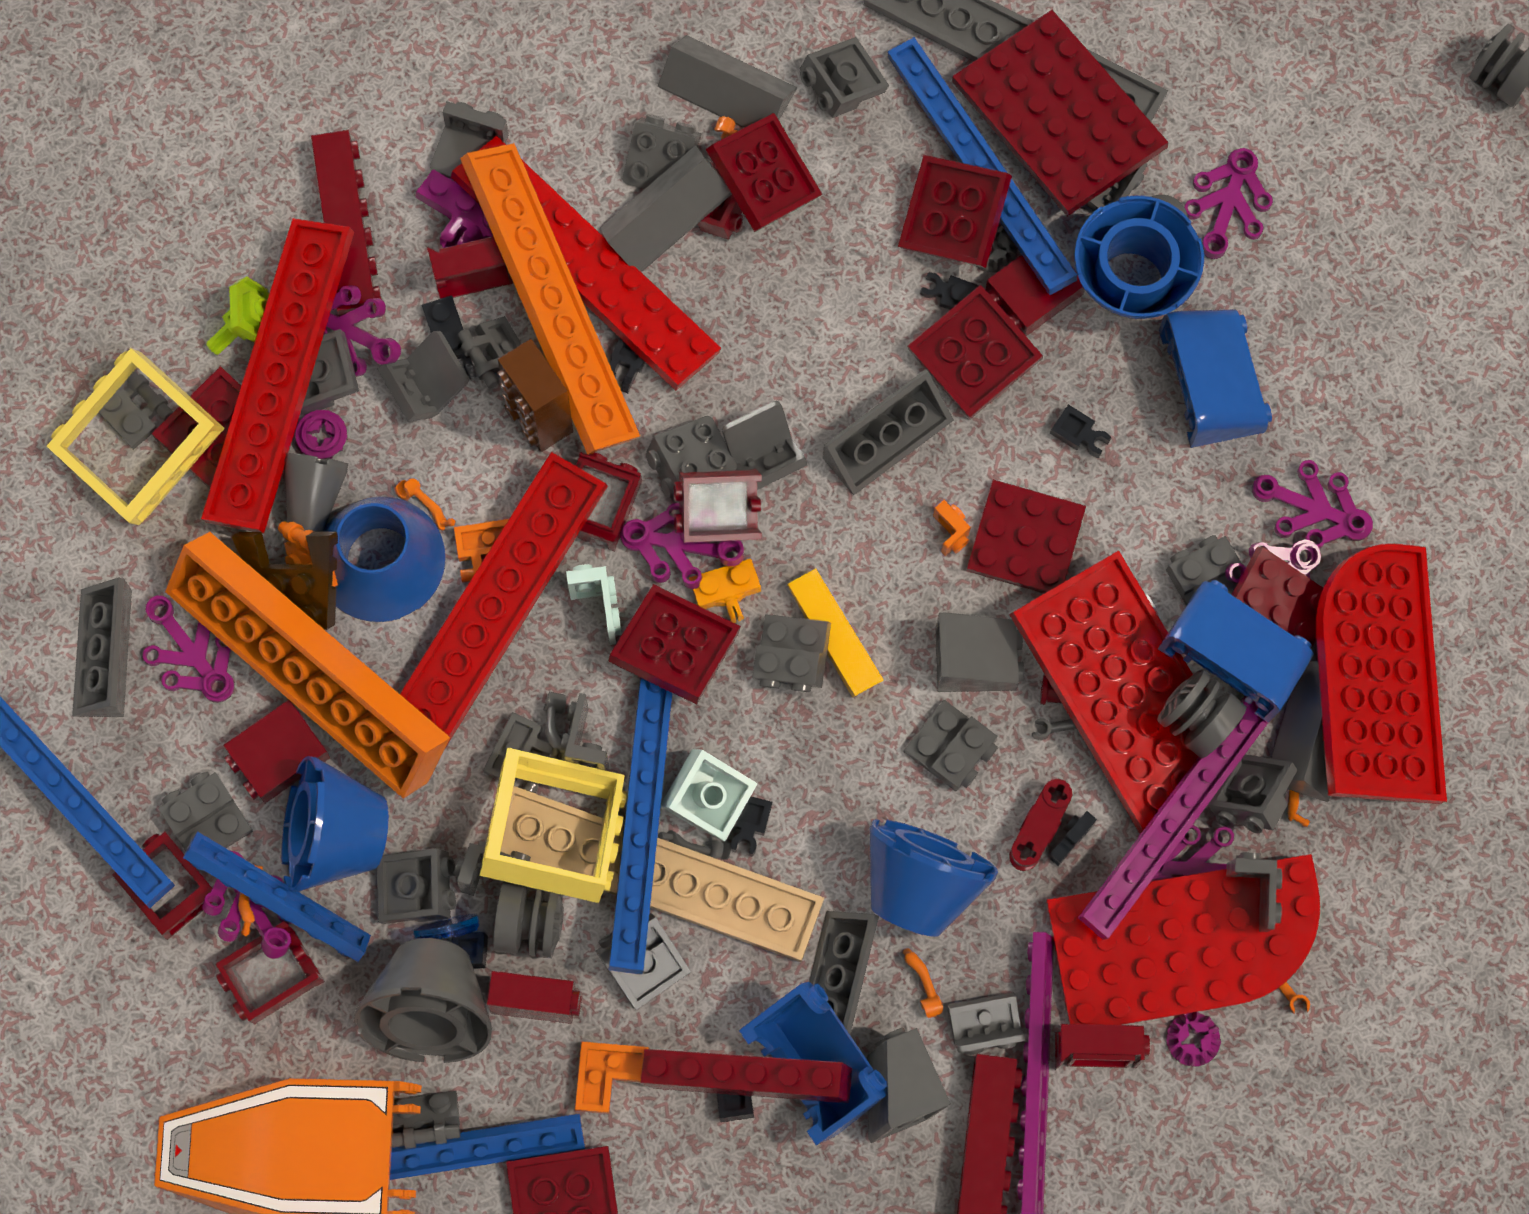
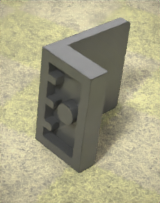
[560,693,609,771]

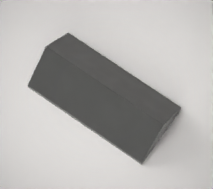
[658,35,797,128]
[600,145,732,272]
[823,370,954,495]
[72,577,132,717]
[1271,661,1330,802]
[809,911,879,1035]

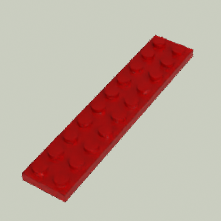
[451,136,721,391]
[201,218,354,534]
[400,452,608,750]

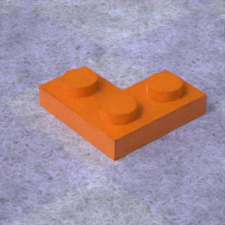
[575,1042,650,1114]

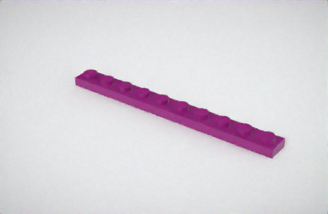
[1078,695,1268,940]
[1017,932,1054,1214]

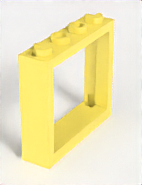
[47,348,224,525]
[479,748,627,903]

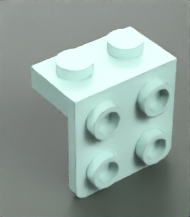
[566,564,622,645]

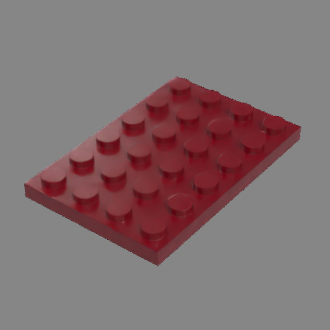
[952,10,1168,217]

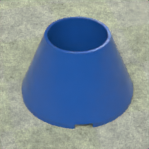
[1074,196,1204,319]
[323,497,445,622]
[281,756,389,892]
[870,819,998,937]

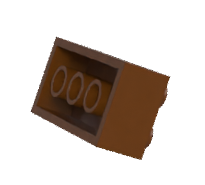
[497,339,574,452]

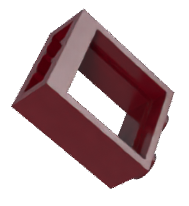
[112,831,213,940]

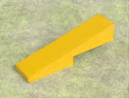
[787,568,883,698]

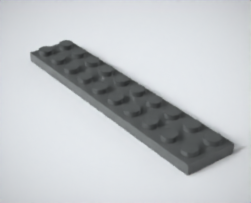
[864,0,1168,122]

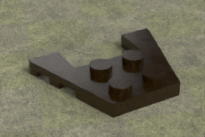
[231,532,338,630]

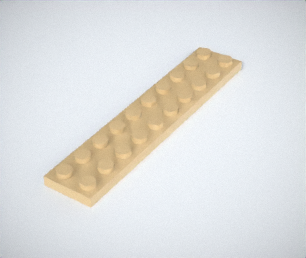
[500,786,824,962]

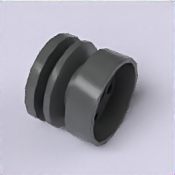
[1469,23,1529,108]
[1157,669,1247,759]
[494,881,564,959]

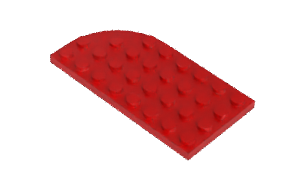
[1316,543,1447,804]
[1009,551,1199,834]
[1046,854,1320,1025]

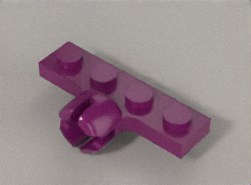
[415,169,493,248]

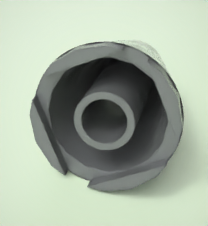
[284,453,348,532]

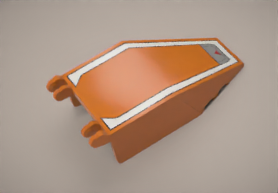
[154,1078,422,1214]

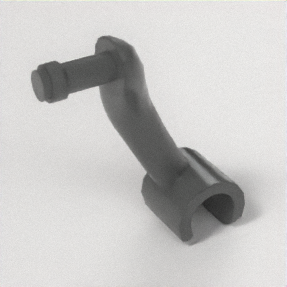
[543,692,566,759]
[1032,718,1077,741]
[658,830,731,860]

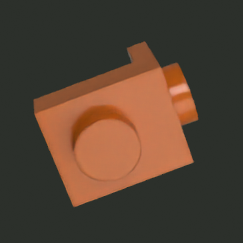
[933,500,971,556]

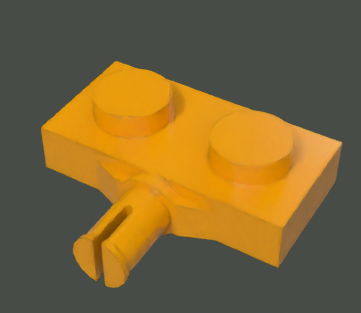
[689,558,762,623]

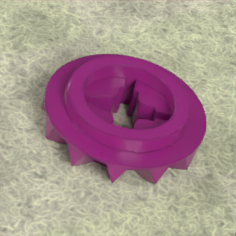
[295,410,348,459]
[1166,1012,1221,1067]

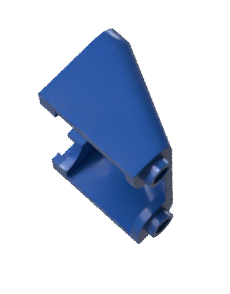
[1159,309,1272,448]
[1158,580,1314,723]
[739,982,887,1145]

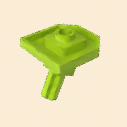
[206,276,270,355]

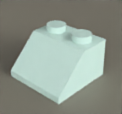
[661,749,758,841]

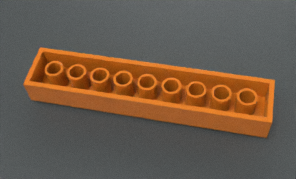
[165,532,450,799]

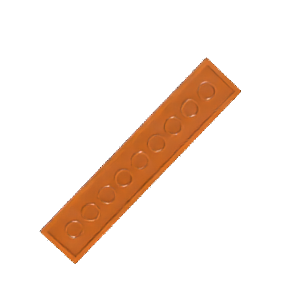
[460,143,640,455]

